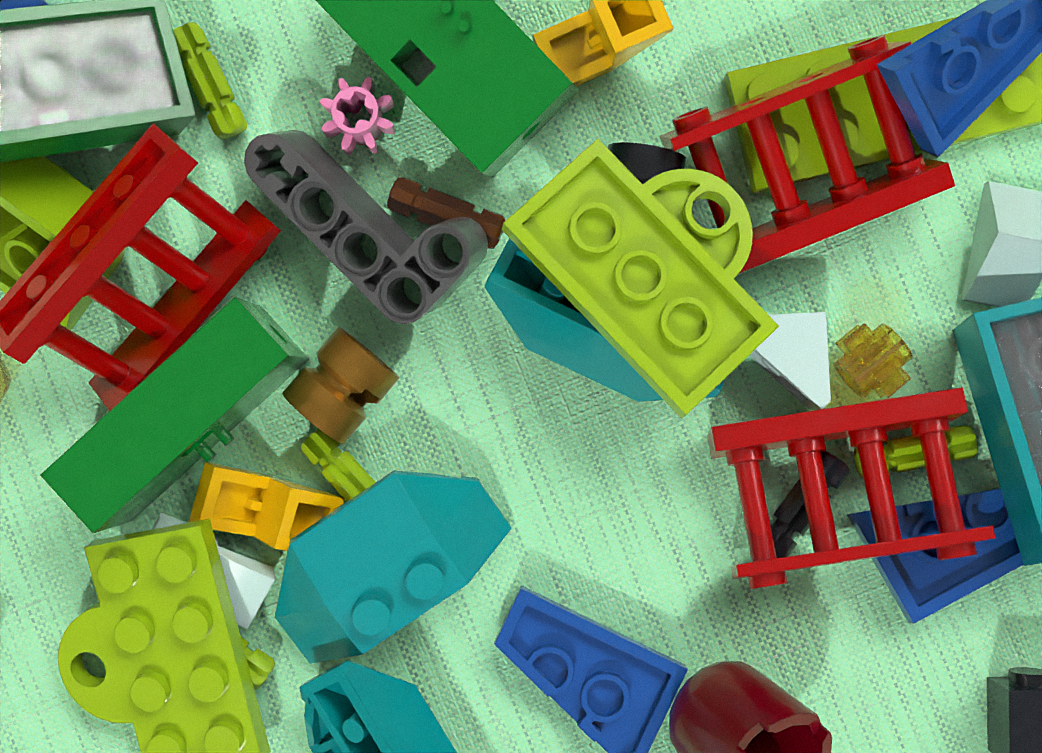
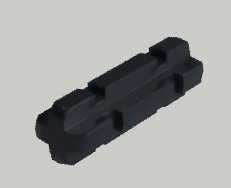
[770,451,850,558]

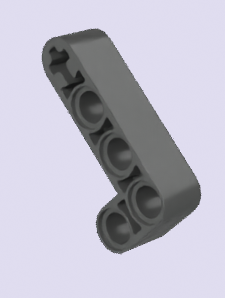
[244,130,488,324]

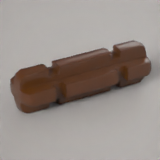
[387,177,506,249]

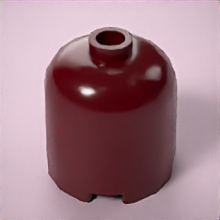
[669,661,832,753]

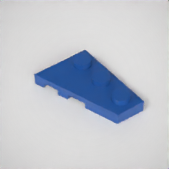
[877,0,1042,158]
[847,482,1042,624]
[494,585,688,753]

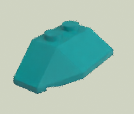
[484,238,725,402]
[275,470,512,664]
[300,660,457,753]

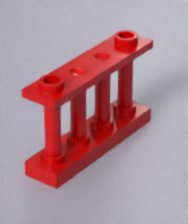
[659,35,955,273]
[0,124,281,411]
[707,387,995,589]

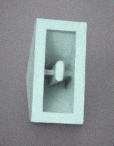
[961,181,1042,307]
[749,312,831,410]

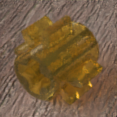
[833,323,913,398]

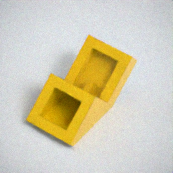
[533,0,674,87]
[189,462,345,551]

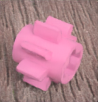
[320,77,396,155]

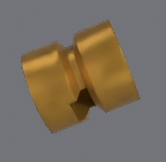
[282,327,400,444]

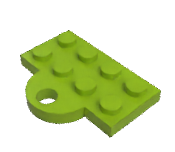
[502,139,779,419]
[58,519,271,753]

